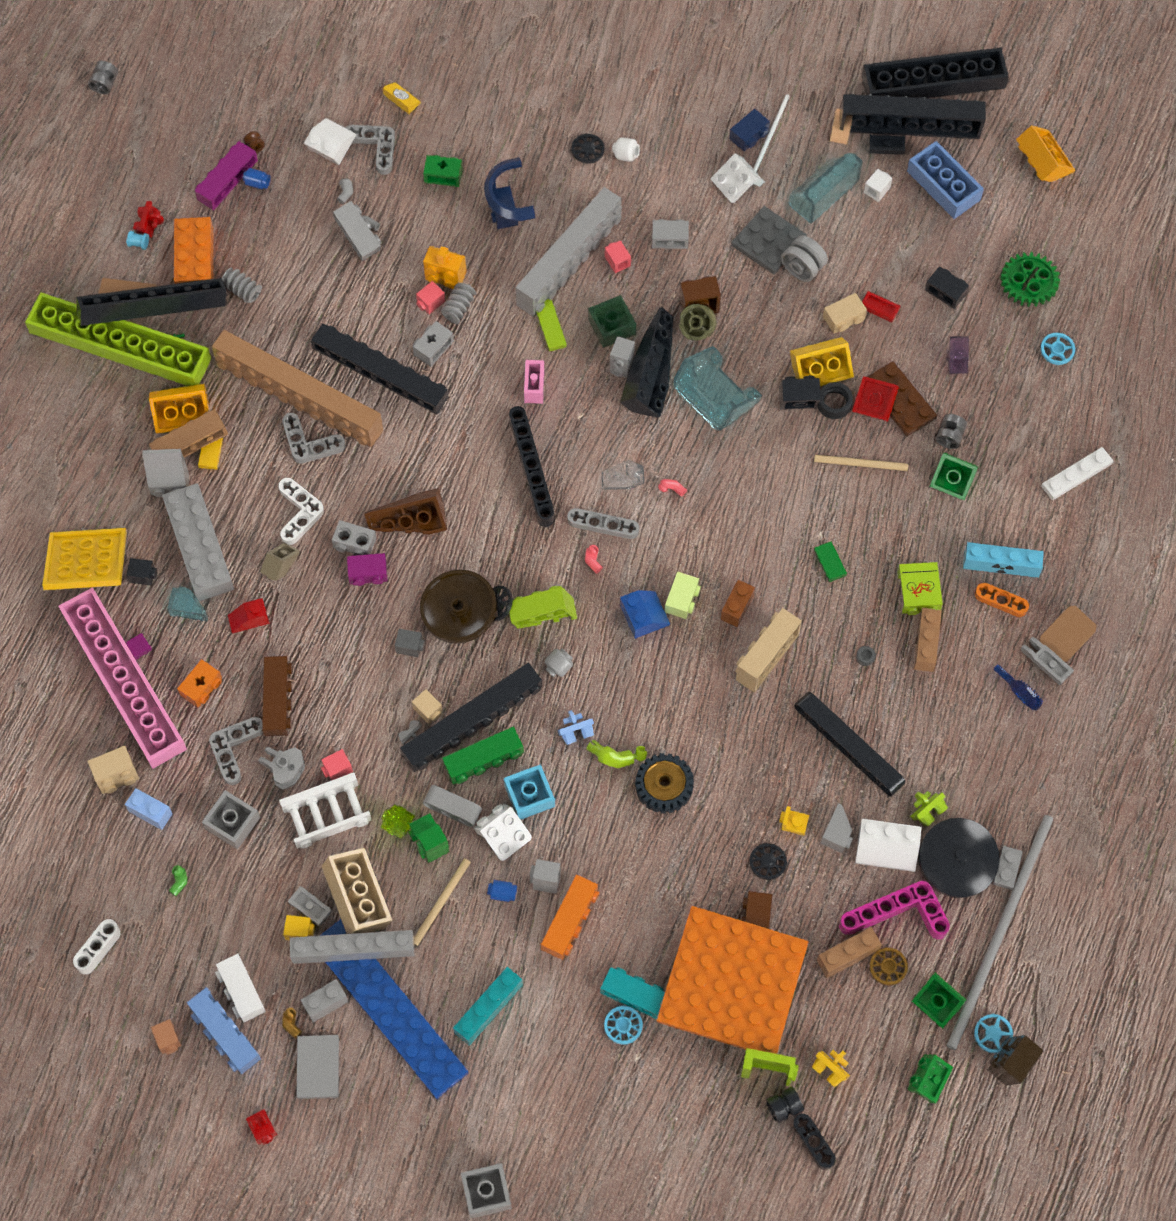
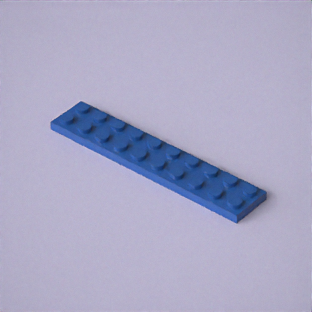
[320,919,469,1099]

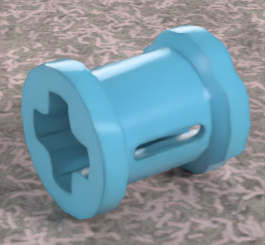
[126,231,149,250]

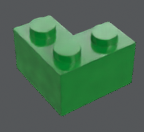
[408,813,450,863]

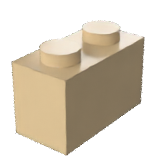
[823,293,867,333]

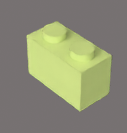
[665,572,701,619]

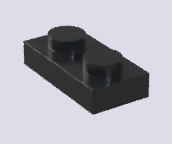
[869,135,905,155]

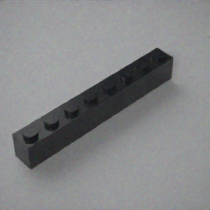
[76,278,226,326]
[311,324,449,415]
[400,662,542,772]

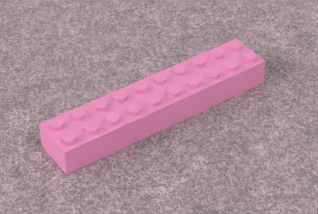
[58,587,187,769]

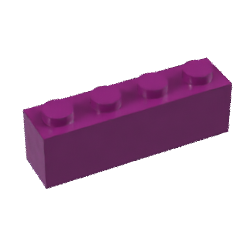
[194,141,258,211]

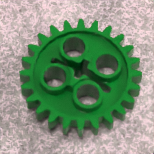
[1000,252,1060,307]

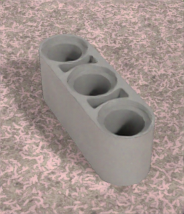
[423,785,482,827]

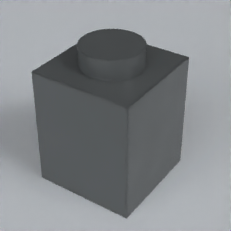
[395,629,425,657]

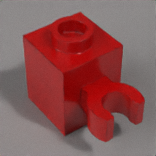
[245,1109,277,1145]

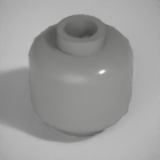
[545,648,573,677]

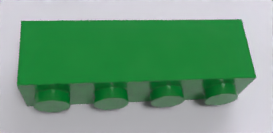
[442,726,524,784]

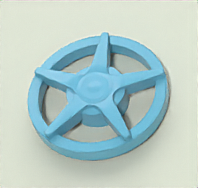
[1040,333,1075,365]
[974,1014,1013,1053]

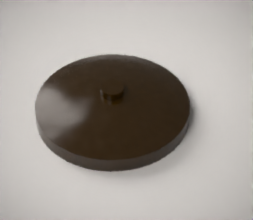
[420,569,497,643]

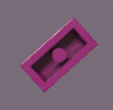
[347,553,388,586]

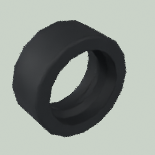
[818,382,853,419]

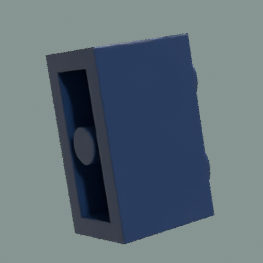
[729,108,770,152]

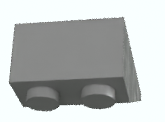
[142,449,189,497]

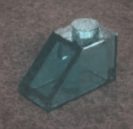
[167,587,208,622]

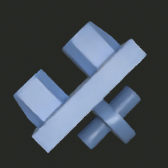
[557,710,594,745]

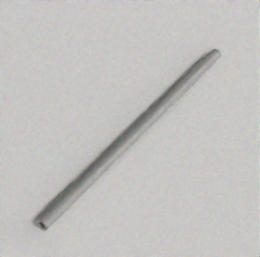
[946,815,1053,1050]

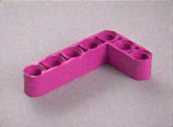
[839,881,950,940]

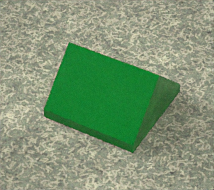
[930,452,979,501]
[912,972,966,1029]

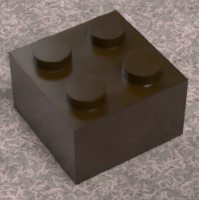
[987,1035,1044,1086]

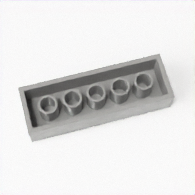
[162,483,235,602]

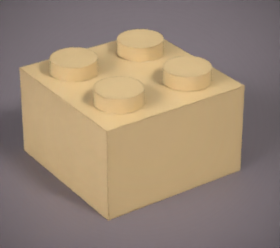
[88,746,140,794]

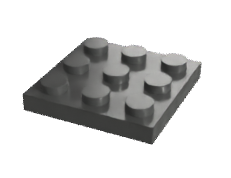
[731,206,807,275]

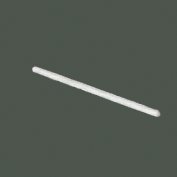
[753,94,790,171]

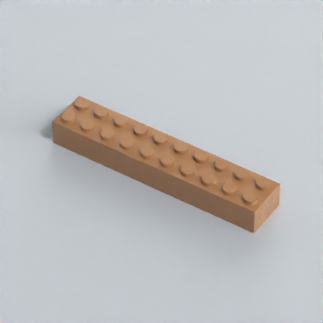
[212,330,383,448]

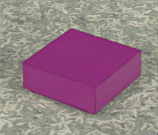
[125,633,152,660]

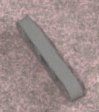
[567,508,639,539]

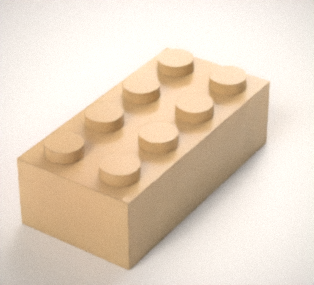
[735,608,802,693]
[322,848,392,934]

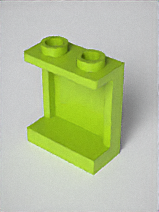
[741,1048,799,1087]

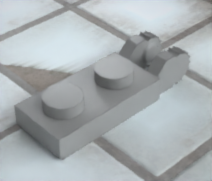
[1021,637,1074,685]

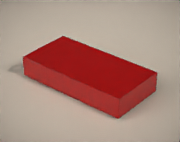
[862,291,900,323]

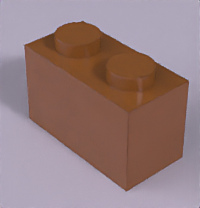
[720,580,755,628]

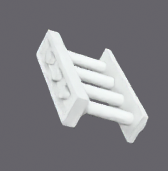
[279,773,372,848]

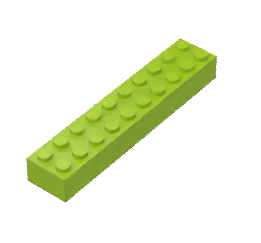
[25,292,212,386]

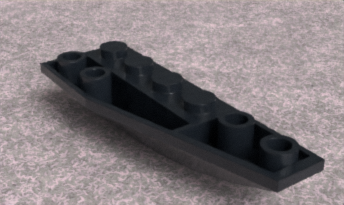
[620,307,674,418]

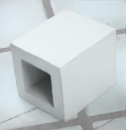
[864,169,892,202]

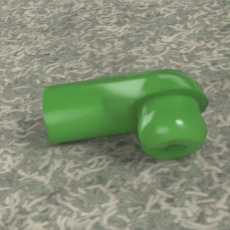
[169,865,188,896]

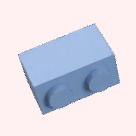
[125,788,173,830]

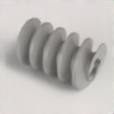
[222,267,262,303]
[441,283,477,324]

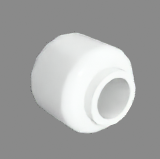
[612,137,640,162]

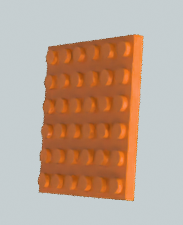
[656,905,809,1054]

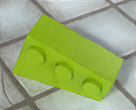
[509,586,577,629]

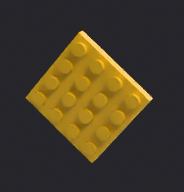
[42,528,127,590]

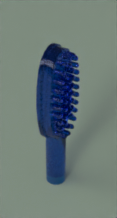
[993,664,1043,710]

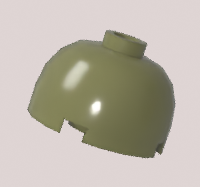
[679,304,717,341]

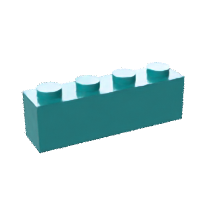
[453,966,523,1046]
[600,967,674,1028]

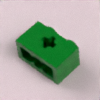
[423,155,463,187]

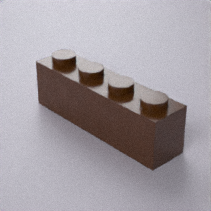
[262,656,293,736]
[741,891,773,929]

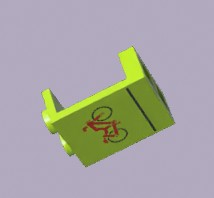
[897,562,943,615]

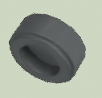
[856,646,876,666]

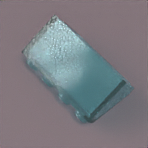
[789,153,863,224]

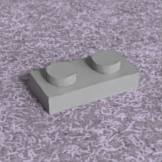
[993,846,1023,890]
[288,886,332,927]

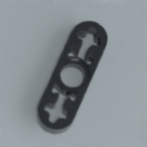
[793,1114,836,1170]

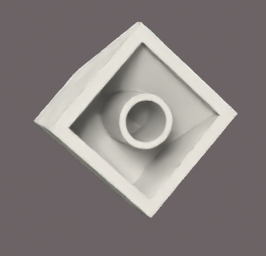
[304,118,356,165]

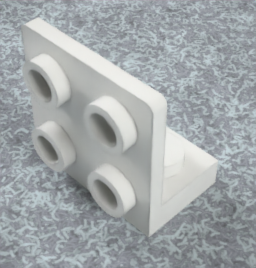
[711,153,764,203]

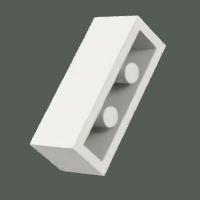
[215,954,266,1022]

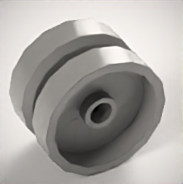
[781,235,828,282]

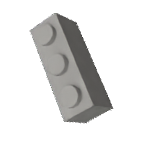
[333,201,381,261]

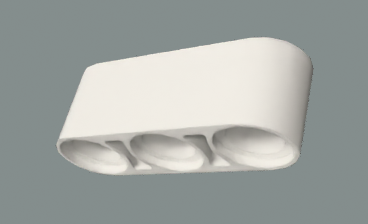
[73,919,121,974]

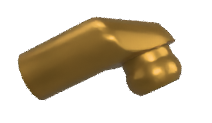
[282,1007,302,1039]

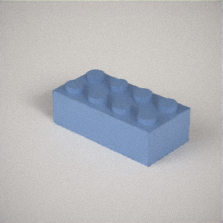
[907,141,984,219]

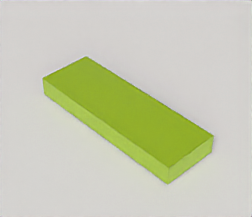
[537,299,567,352]

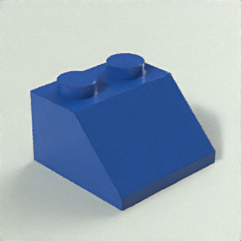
[620,590,670,639]

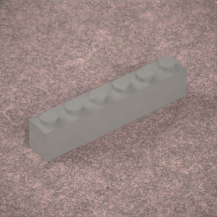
[290,930,415,964]

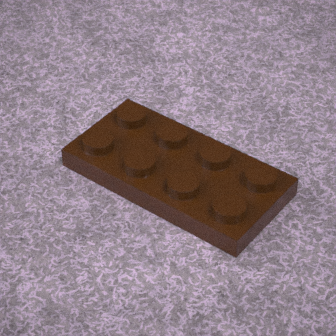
[868,361,937,437]

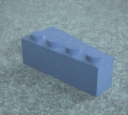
[187,987,261,1075]

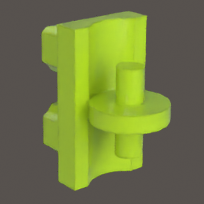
[910,791,948,826]

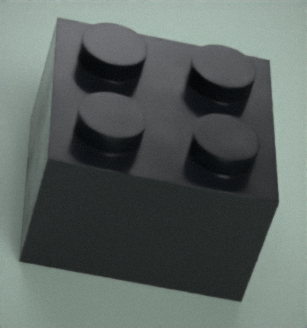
[779,376,821,410]

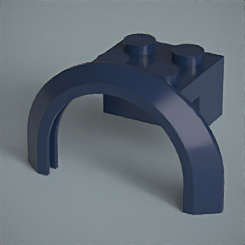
[484,157,536,230]

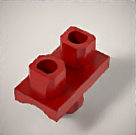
[133,201,164,238]

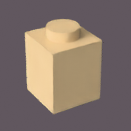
[412,689,443,724]

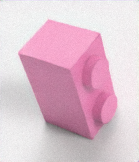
[524,360,544,404]

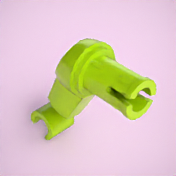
[587,740,647,768]

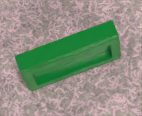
[814,541,847,582]

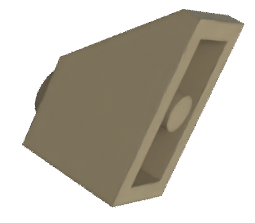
[260,543,300,581]

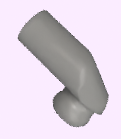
[337,178,353,204]

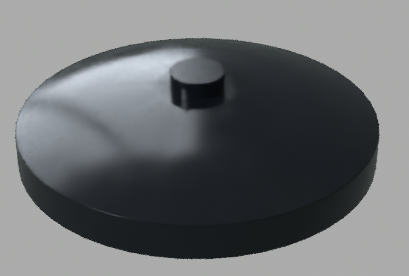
[919,818,1000,898]

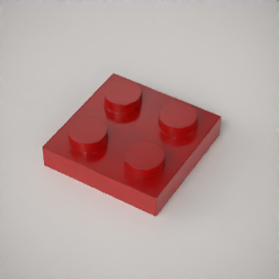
[852,376,899,422]

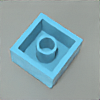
[504,764,555,820]

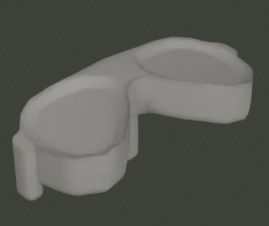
[399,720,422,744]

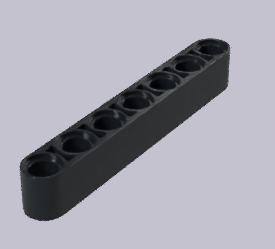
[509,406,554,527]
[794,691,906,797]

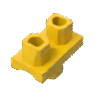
[812,1050,850,1087]

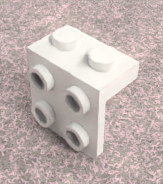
[474,804,532,861]

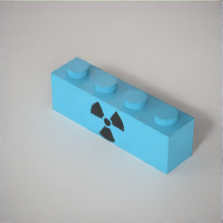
[963,542,1044,578]

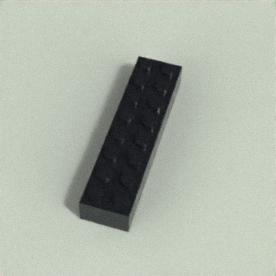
[862,47,1009,98]
[840,94,986,139]

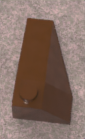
[364,488,447,535]

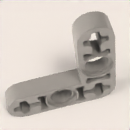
[345,125,395,175]
[282,413,345,464]
[209,717,263,785]

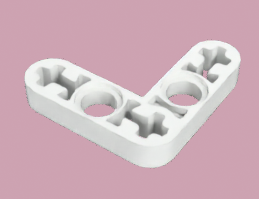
[279,478,324,545]

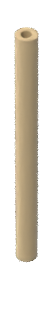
[814,455,908,471]
[414,858,471,946]

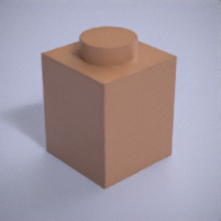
[151,1019,182,1054]

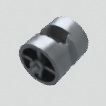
[88,61,118,95]
[936,414,967,449]

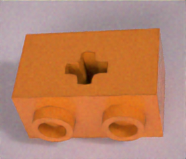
[177,659,222,708]

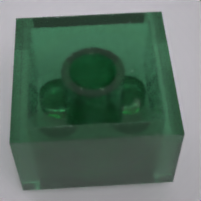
[588,295,637,348]

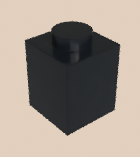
[126,558,157,586]

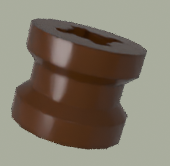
[243,131,265,153]

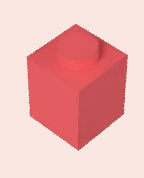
[605,240,631,273]
[416,281,445,314]
[321,749,353,781]

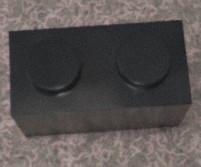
[925,266,969,309]

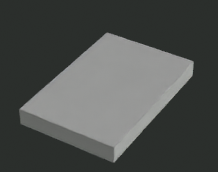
[297,1035,339,1099]

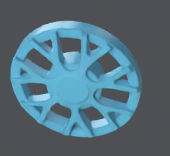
[604,1006,643,1045]

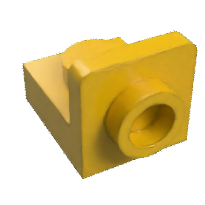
[779,806,809,836]

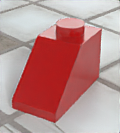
[228,598,270,634]

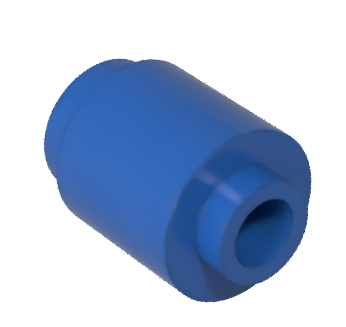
[243,168,271,190]
[487,879,517,902]

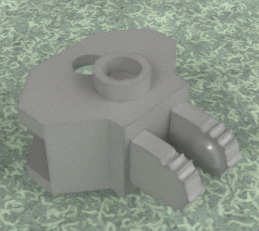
[258,747,305,790]

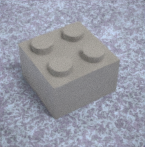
[202,790,260,850]
[461,1163,512,1219]

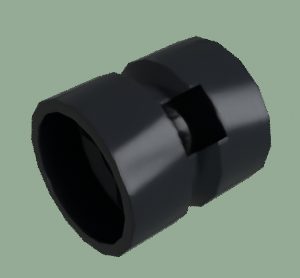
[766,1086,804,1124]

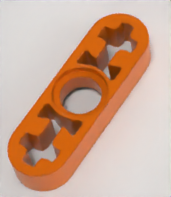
[975,583,1029,617]

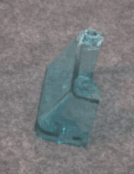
[673,346,762,431]

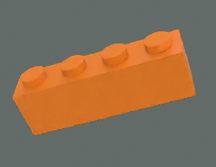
[541,874,600,960]

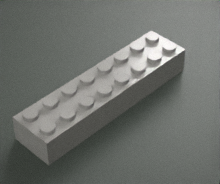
[515,187,622,317]

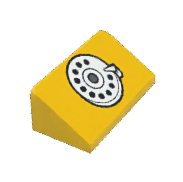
[383,82,421,114]

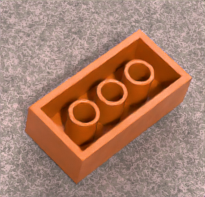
[174,217,213,284]

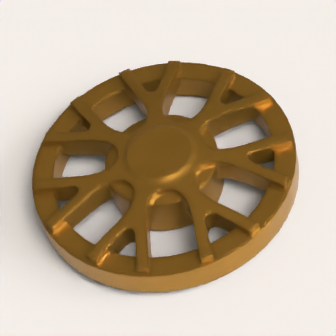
[869,948,908,986]

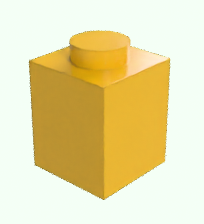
[283,915,315,940]

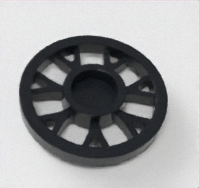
[572,134,605,164]
[493,586,513,621]
[749,843,787,880]

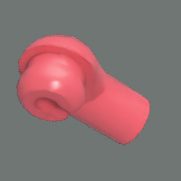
[658,479,687,497]
[584,545,603,574]

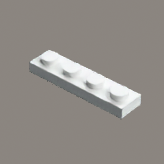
[1041,447,1113,501]

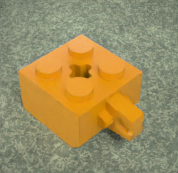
[423,246,467,289]

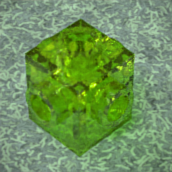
[381,805,415,839]

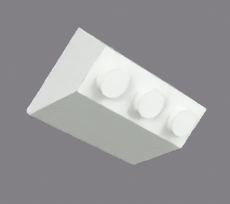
[855,819,922,872]

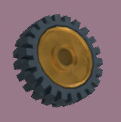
[635,753,694,814]

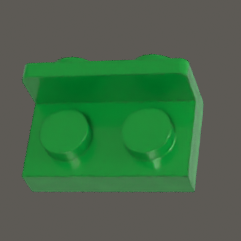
[907,1054,953,1103]

